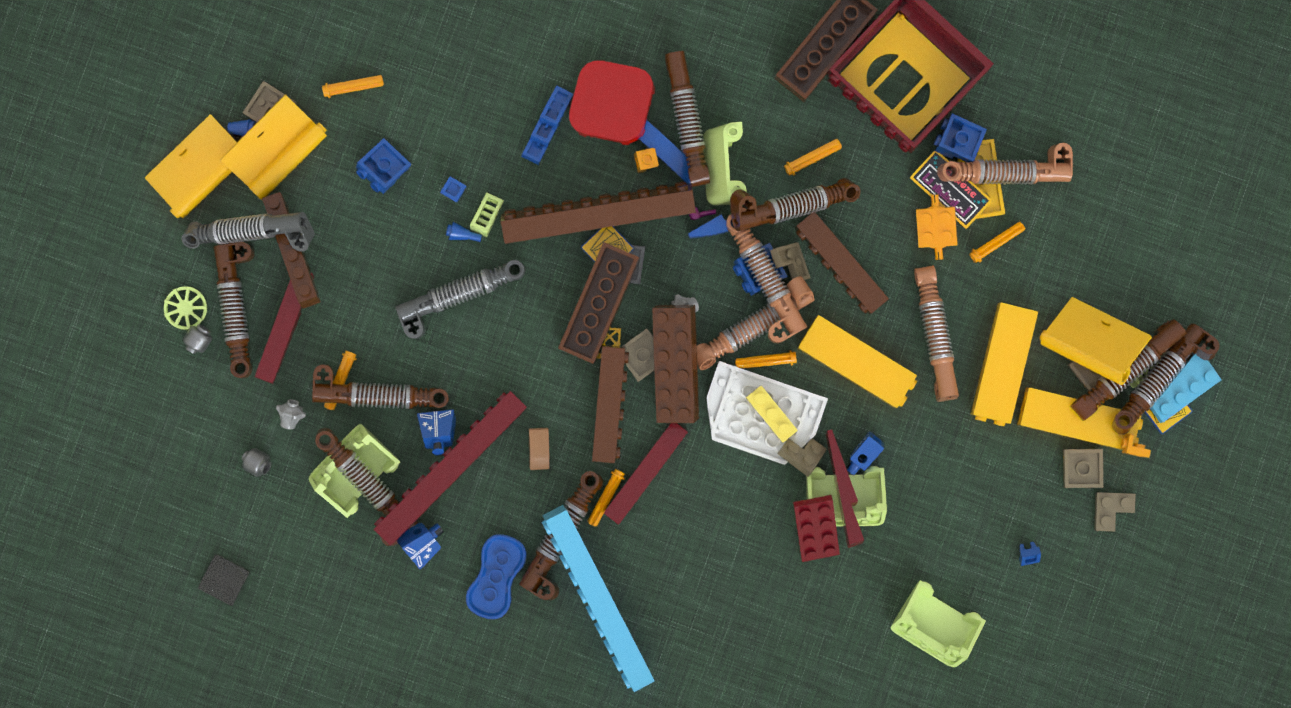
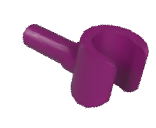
[689,207,716,220]

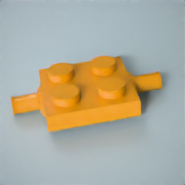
[916,194,958,260]

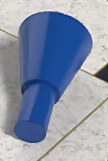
[446,222,482,242]

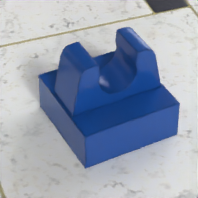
[440,176,467,203]
[1019,542,1041,566]

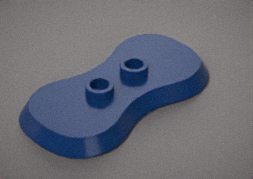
[466,535,526,619]

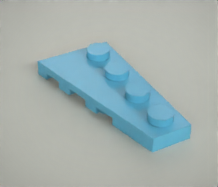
[1150,353,1221,423]

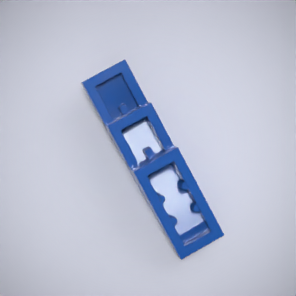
[521,86,573,165]
[639,120,691,185]
[688,214,734,238]

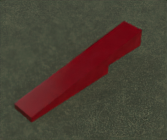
[255,273,314,384]
[604,423,688,525]
[826,429,864,548]

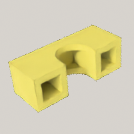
[745,386,798,443]

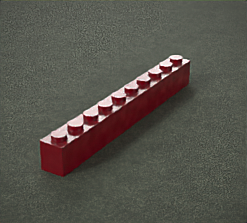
[374,391,527,547]

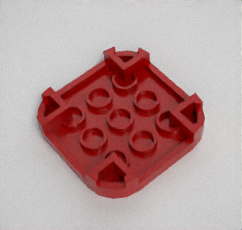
[569,61,655,145]

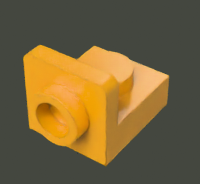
[634,148,659,173]
[1121,434,1151,458]

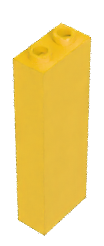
[971,303,1038,427]
[797,315,917,408]
[1017,388,1143,450]

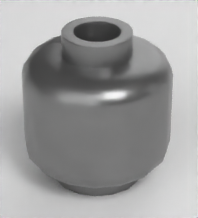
[183,324,212,354]
[242,448,271,477]

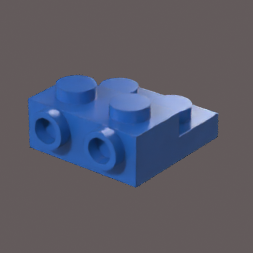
[933,113,987,163]
[356,138,411,194]
[733,243,787,296]

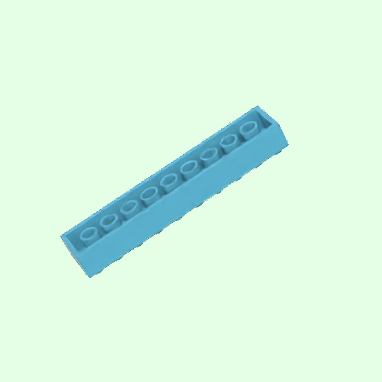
[542,505,654,692]

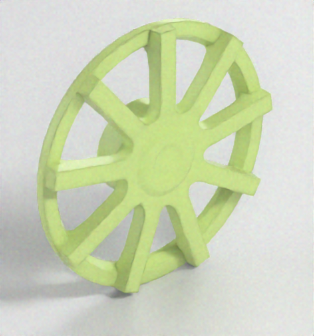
[164,287,207,330]

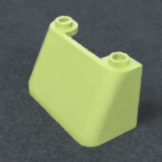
[703,122,747,205]
[309,424,400,518]
[806,466,887,527]
[891,580,986,667]

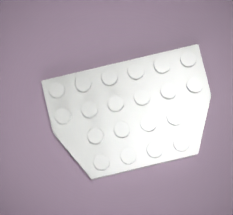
[706,361,828,465]

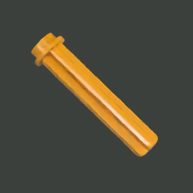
[322,75,384,98]
[784,139,842,176]
[970,222,1025,263]
[324,350,357,410]
[735,350,797,369]
[588,469,625,526]

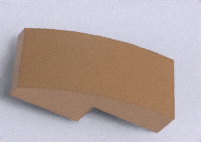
[529,428,549,470]

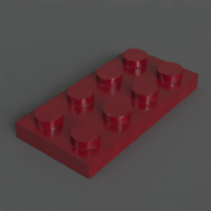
[793,495,840,562]

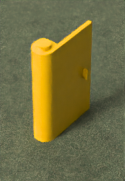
[220,95,327,201]
[145,114,237,219]
[1040,297,1152,385]

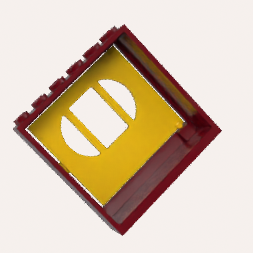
[827,0,994,154]

